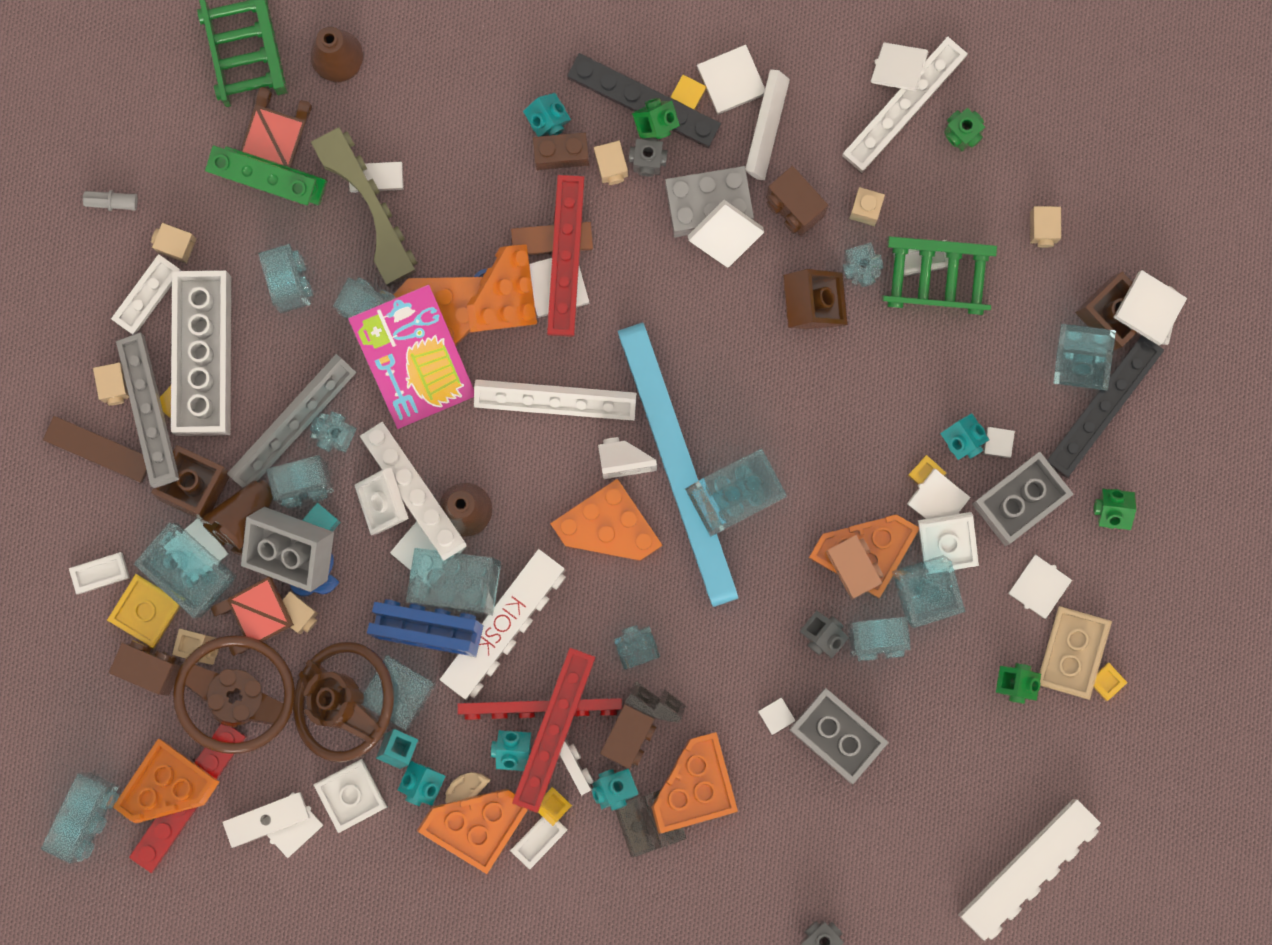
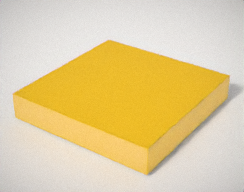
[107,574,183,648]

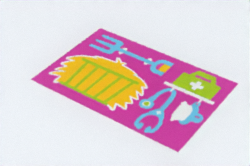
[348,285,474,429]

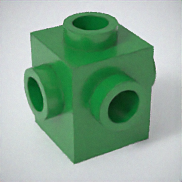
[632,98,680,139]
[944,107,985,152]
[1093,488,1137,530]
[995,663,1041,704]

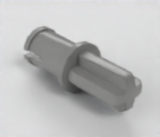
[83,190,138,211]

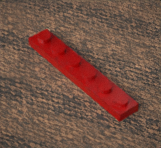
[547,175,585,337]
[512,648,596,813]
[458,698,622,720]
[129,724,247,873]

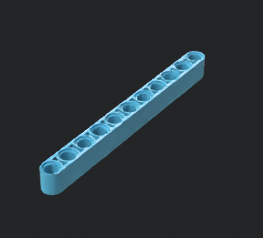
[618,322,739,607]

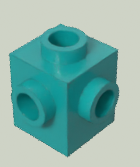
[523,93,571,137]
[940,413,990,460]
[491,730,531,771]
[397,760,446,807]
[592,768,638,811]

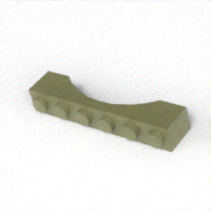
[311,127,418,287]

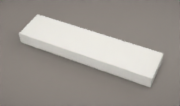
[745,70,790,180]

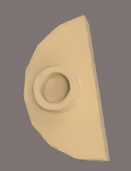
[445,772,491,803]

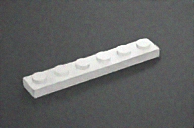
[842,37,968,173]
[474,380,637,421]
[360,422,467,561]

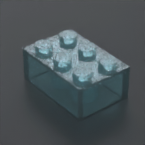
[685,448,787,537]
[134,523,237,618]
[406,548,501,616]
[41,773,119,864]

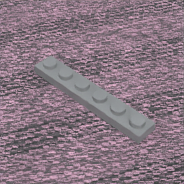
[116,332,180,488]
[227,354,356,488]

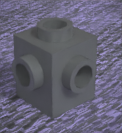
[629,137,668,176]
[800,611,849,658]
[799,920,844,945]

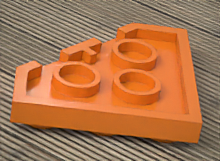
[467,244,537,332]
[390,277,483,346]
[550,479,663,561]
[809,514,919,599]
[652,732,738,834]
[113,738,220,823]
[417,789,528,874]

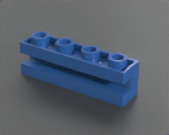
[367,599,484,657]

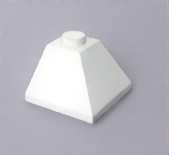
[598,437,657,479]

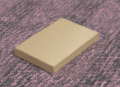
[1040,606,1112,700]

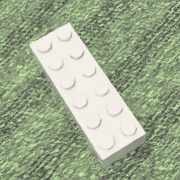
[171,271,231,436]

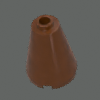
[310,27,364,83]
[200,480,274,556]
[439,483,492,537]

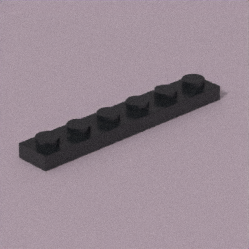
[567,53,721,149]
[1047,335,1164,478]

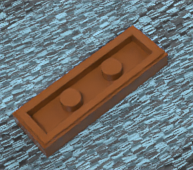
[511,222,593,255]

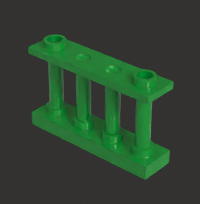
[197,0,288,107]
[205,145,328,206]
[881,236,997,315]

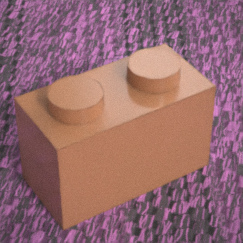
[826,535,883,600]

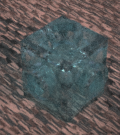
[843,243,883,287]
[310,411,357,453]
[613,625,660,670]

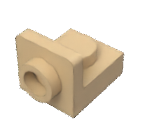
[172,628,219,665]

